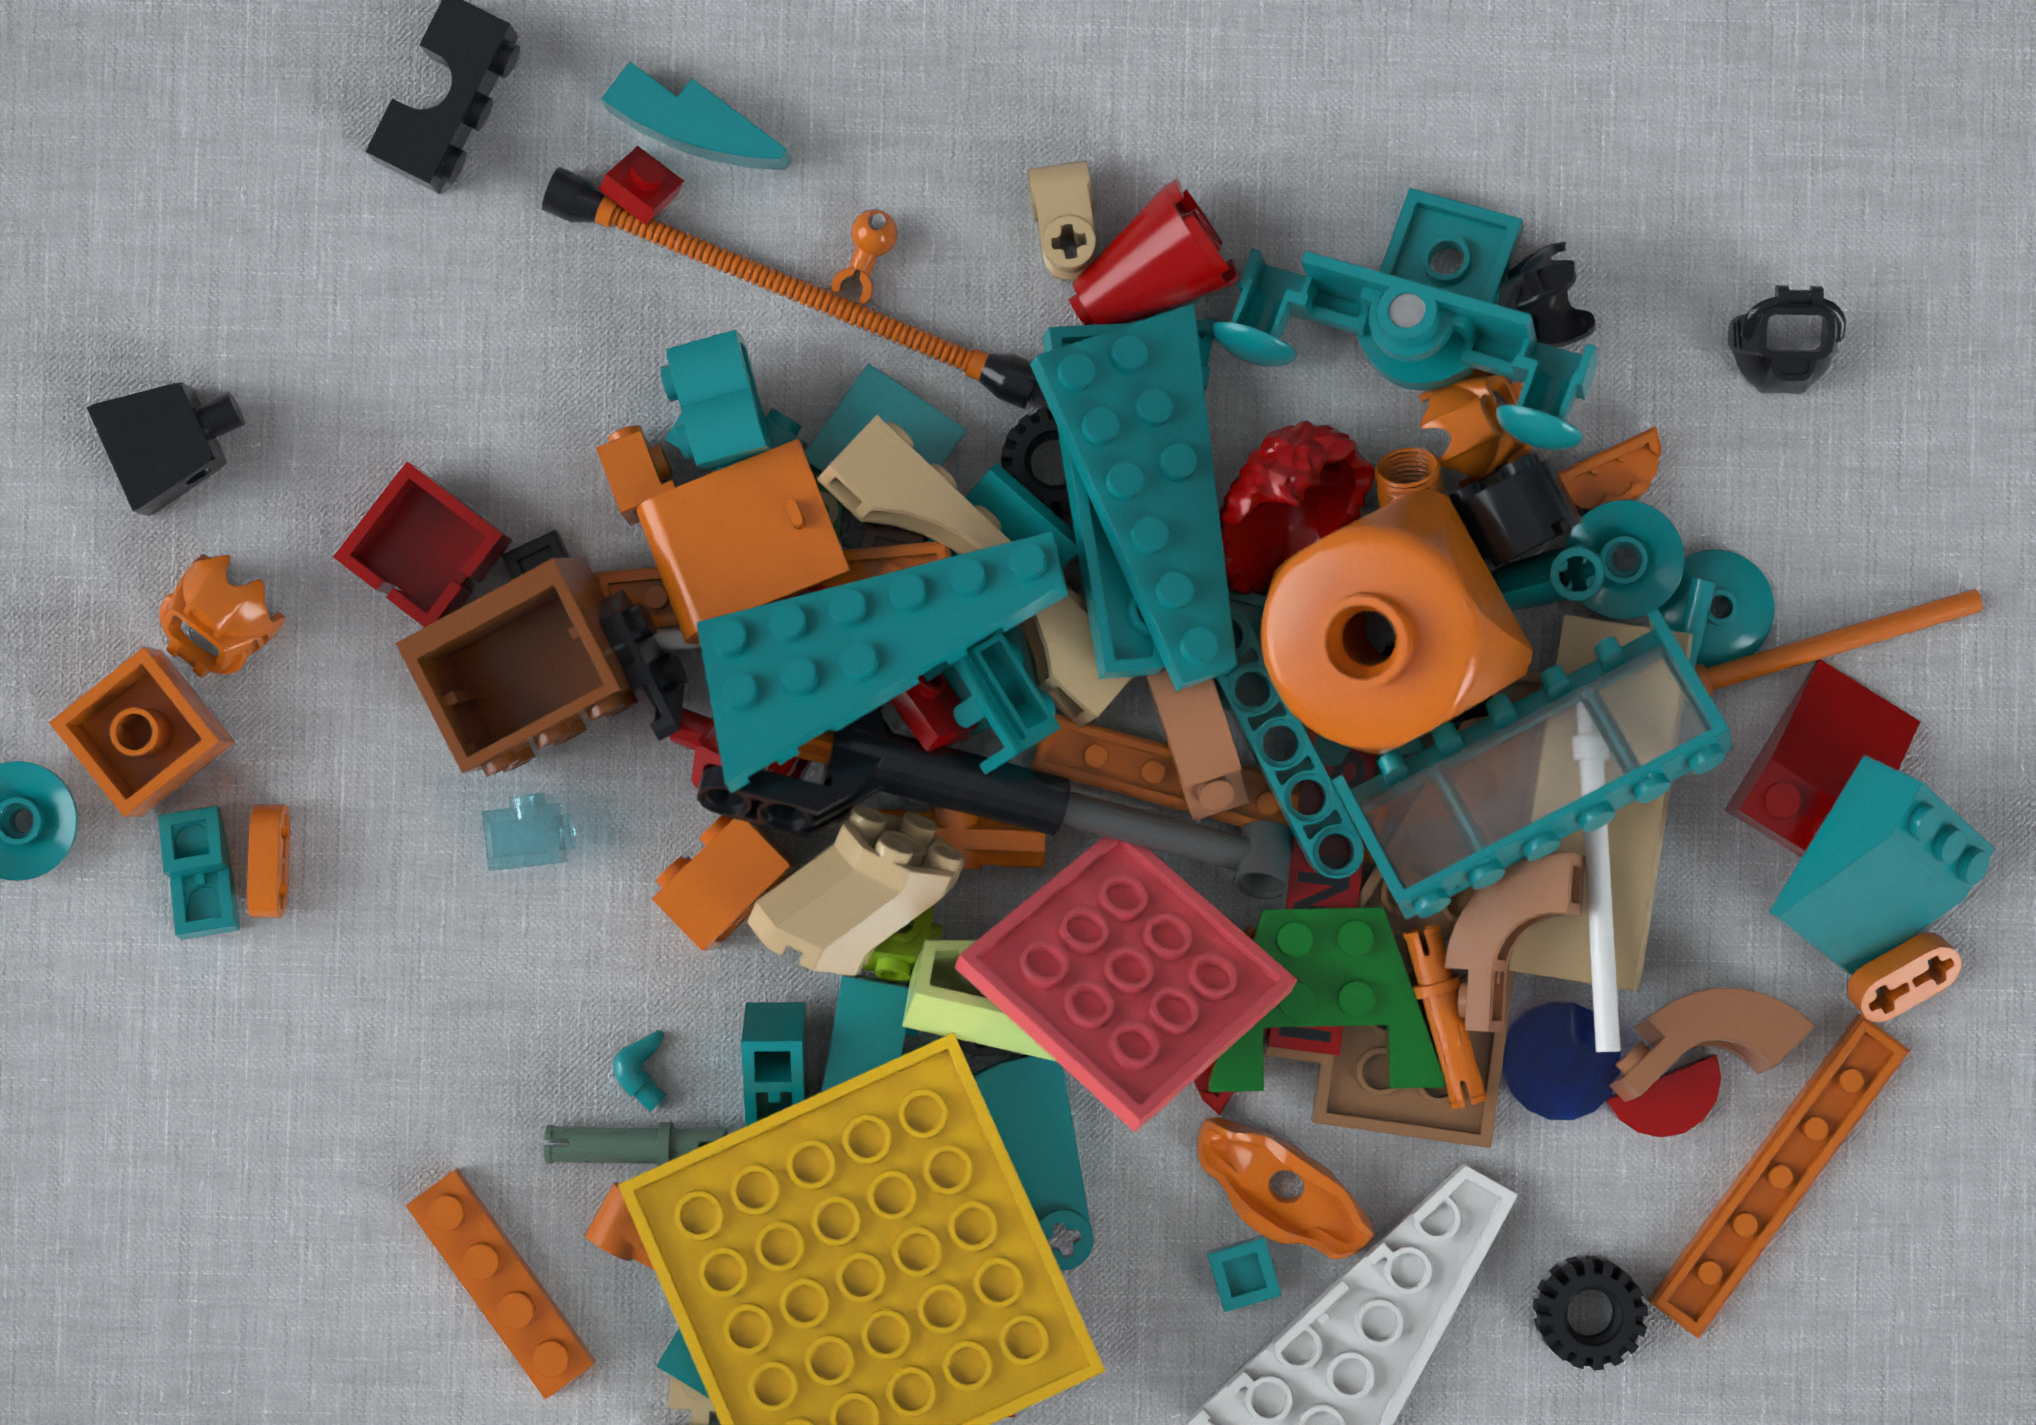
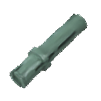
[544,1122,728,1166]

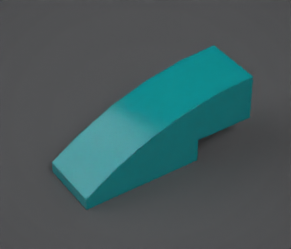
[601,61,791,170]

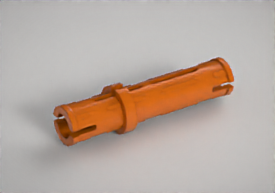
[1403,923,1488,1108]

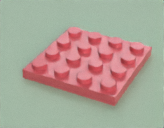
[955,837,1297,1133]

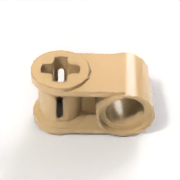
[1027,160,1096,282]

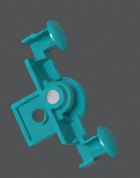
[1212,188,1598,450]

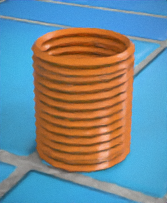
[1374,447,1443,509]

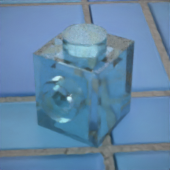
[482,793,576,871]

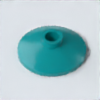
[1564,500,1685,619]
[1659,549,1775,667]
[0,761,78,881]

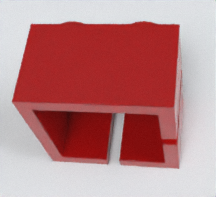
[333,461,513,628]

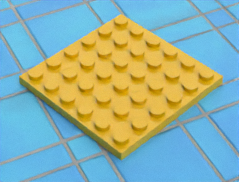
[618,1033,1105,1425]

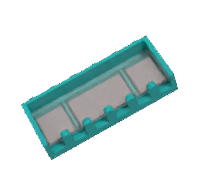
[1332,608,1733,920]

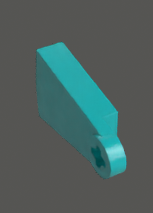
[973,1054,1093,1270]

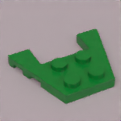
[1208,907,1445,1092]

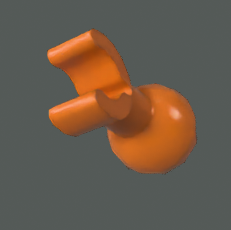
[831,209,898,304]

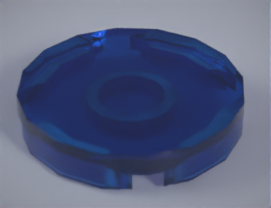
[1502,1001,1621,1120]

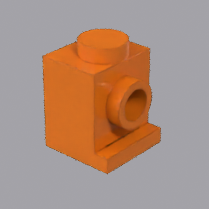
[596,425,677,526]

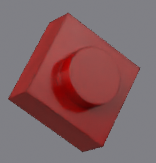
[599,146,684,225]

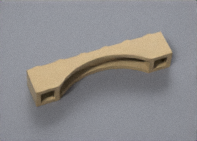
[816,415,1133,728]

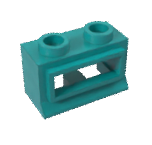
[923,630,1061,775]

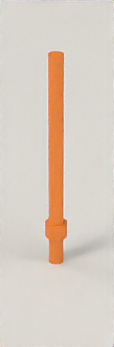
[1687,589,1983,703]

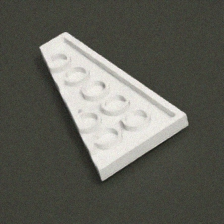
[1187,1163,1519,1425]

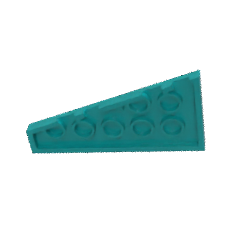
[1030,303,1237,692]

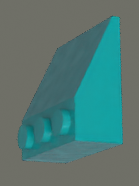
[1769,755,1995,975]

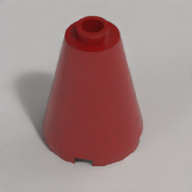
[1069,178,1241,325]

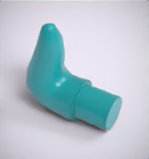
[612,1030,666,1112]

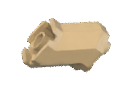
[747,805,965,976]

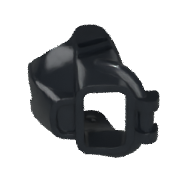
[1500,241,1596,348]
[1728,285,1847,394]

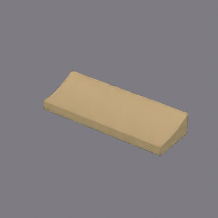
[1508,614,1693,991]

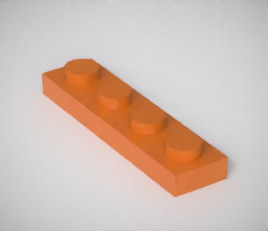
[405,1168,597,1400]

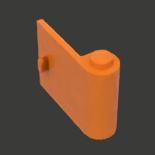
[636,438,851,649]

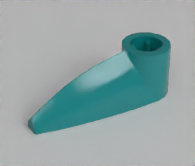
[1490,544,1605,611]

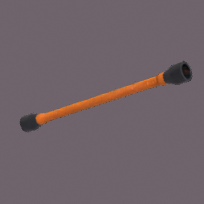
[542,167,1037,410]

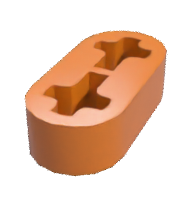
[247,804,291,918]
[1847,932,1962,1022]

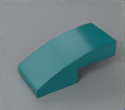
[158,806,240,940]

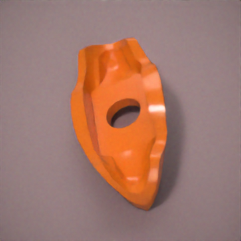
[1197,1117,1375,1259]

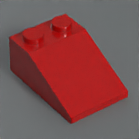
[1725,659,1921,858]

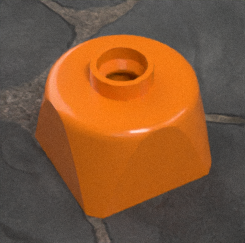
[1261,488,1533,756]

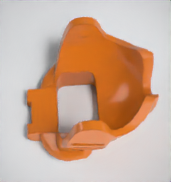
[1418,369,1532,488]
[159,554,286,678]

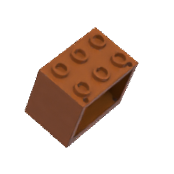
[395,558,642,777]

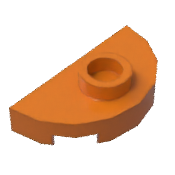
[1558,426,1662,511]

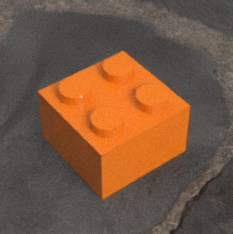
[49,647,235,817]
[652,815,800,952]

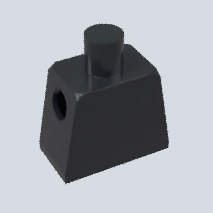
[86,382,245,516]

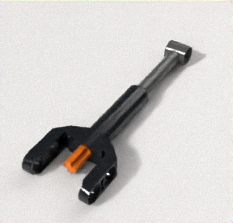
[697,706,1294,899]

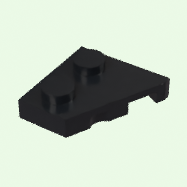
[599,589,688,741]

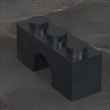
[365,0,520,194]

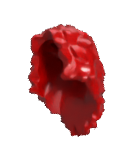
[1219,420,1375,595]

